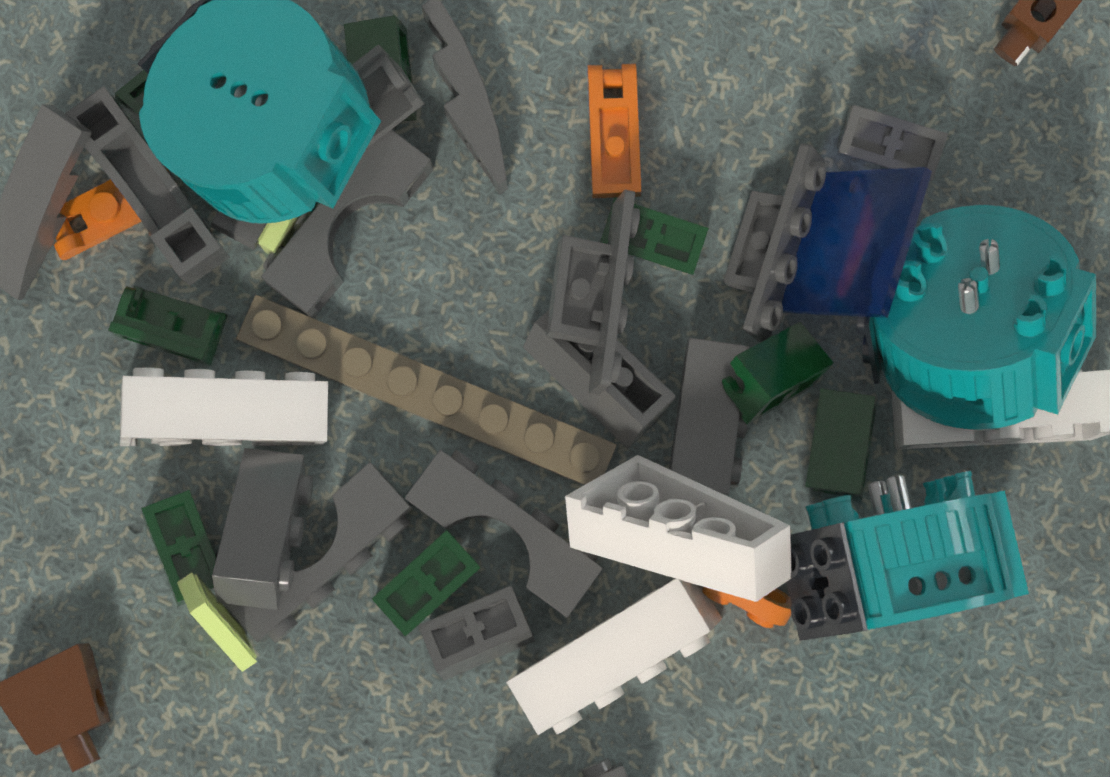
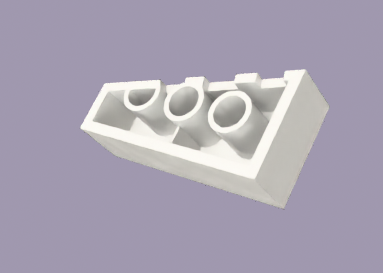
[120,368,328,446]
[892,369,1110,450]
[565,455,791,602]
[506,578,722,735]

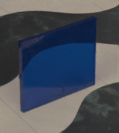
[781,167,932,318]

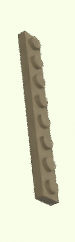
[236,294,617,485]

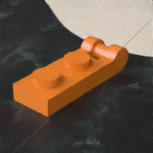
[587,64,641,198]
[54,166,174,260]

